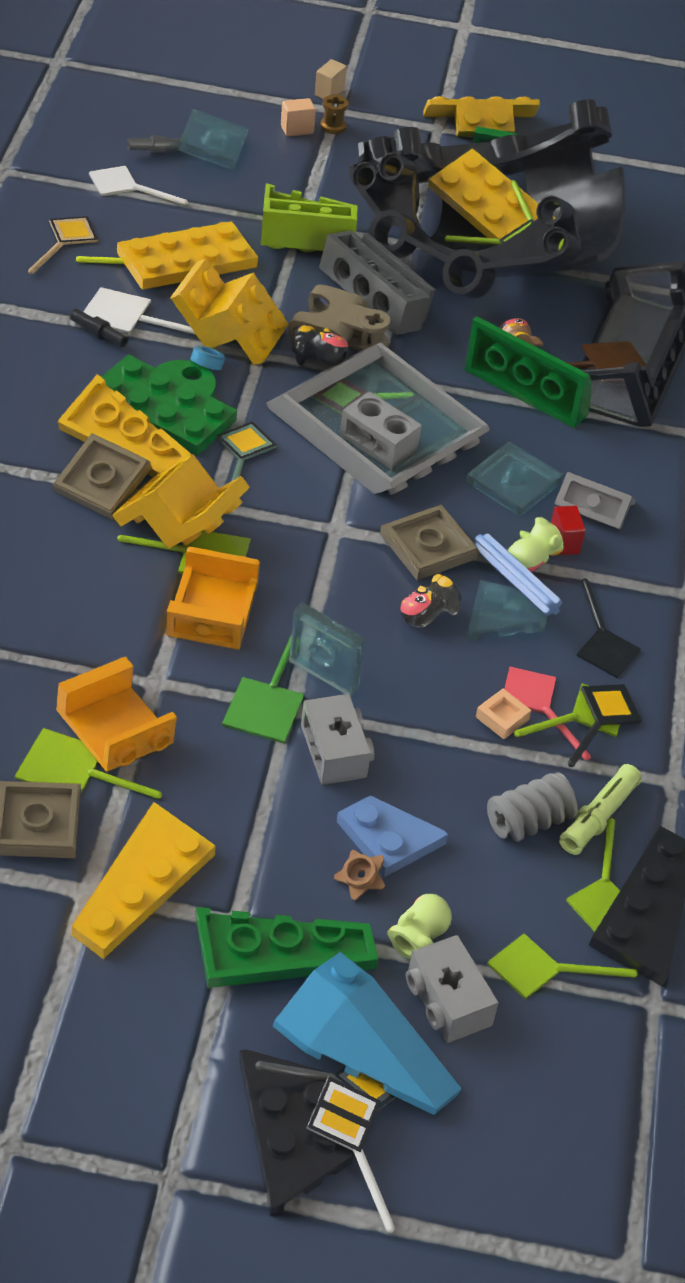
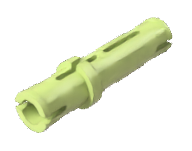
[559,764,642,855]

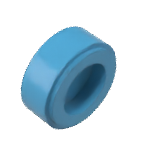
[190,345,226,370]

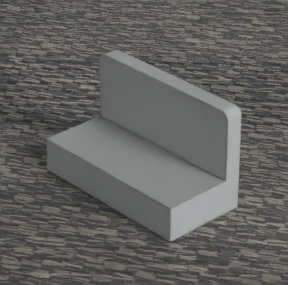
[555,472,636,530]

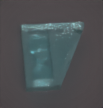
[467,580,547,641]

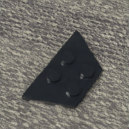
[239,1049,354,1216]

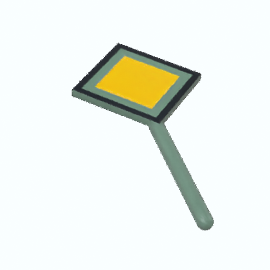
[216,421,277,481]

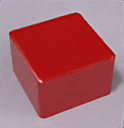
[551,505,586,556]

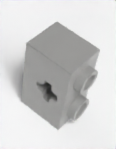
[301,694,374,785]
[406,935,499,1043]

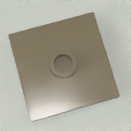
[53,433,152,520]
[380,504,479,581]
[0,781,81,858]

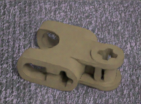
[288,285,391,351]

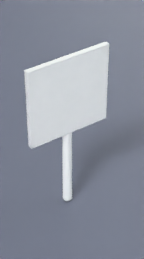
[83,287,195,334]

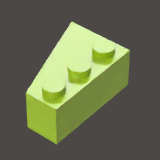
[261,183,358,252]

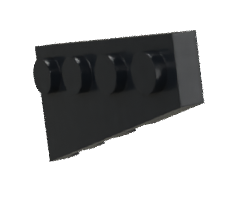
[589,826,685,987]

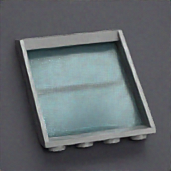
[266,342,490,495]

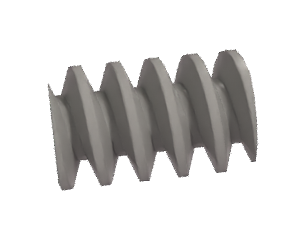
[487,772,578,842]

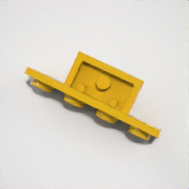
[423,96,540,136]

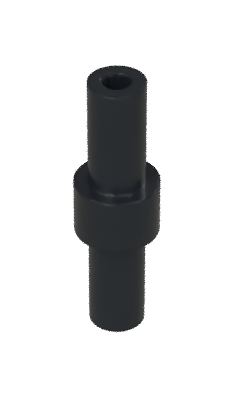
[70,309,129,348]

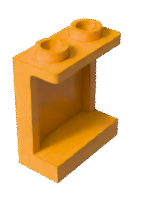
[166,547,260,650]

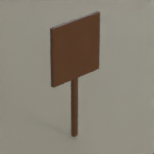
[568,341,646,381]

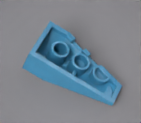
[273,952,462,1115]

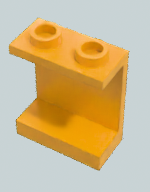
[56,656,177,772]

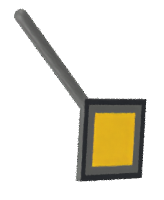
[256,1061,397,1112]

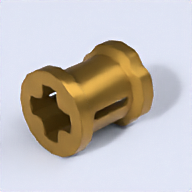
[320,95,349,134]

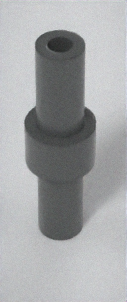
[127,135,187,153]

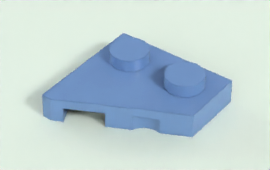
[337,795,448,878]

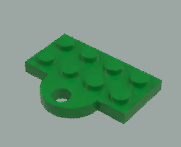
[101,354,237,456]

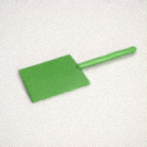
[222,634,304,744]

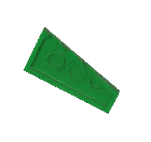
[195,907,378,988]

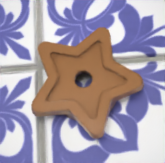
[334,850,385,901]

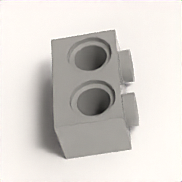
[339,391,422,470]

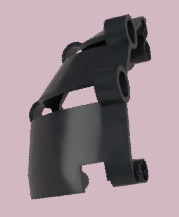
[348,99,625,298]

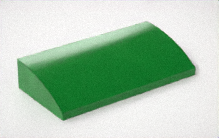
[465,316,592,428]

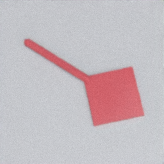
[504,667,591,761]

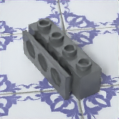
[319,230,435,335]

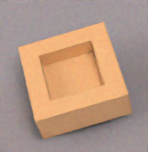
[476,689,532,739]

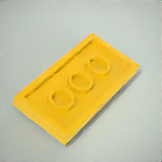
[428,148,556,239]
[117,221,258,290]

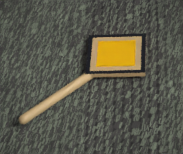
[28,216,98,274]

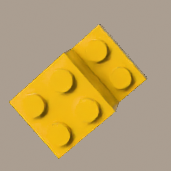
[170,258,289,365]
[112,454,250,549]

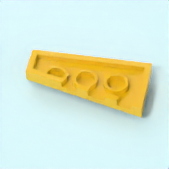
[57,374,191,477]
[72,802,216,959]

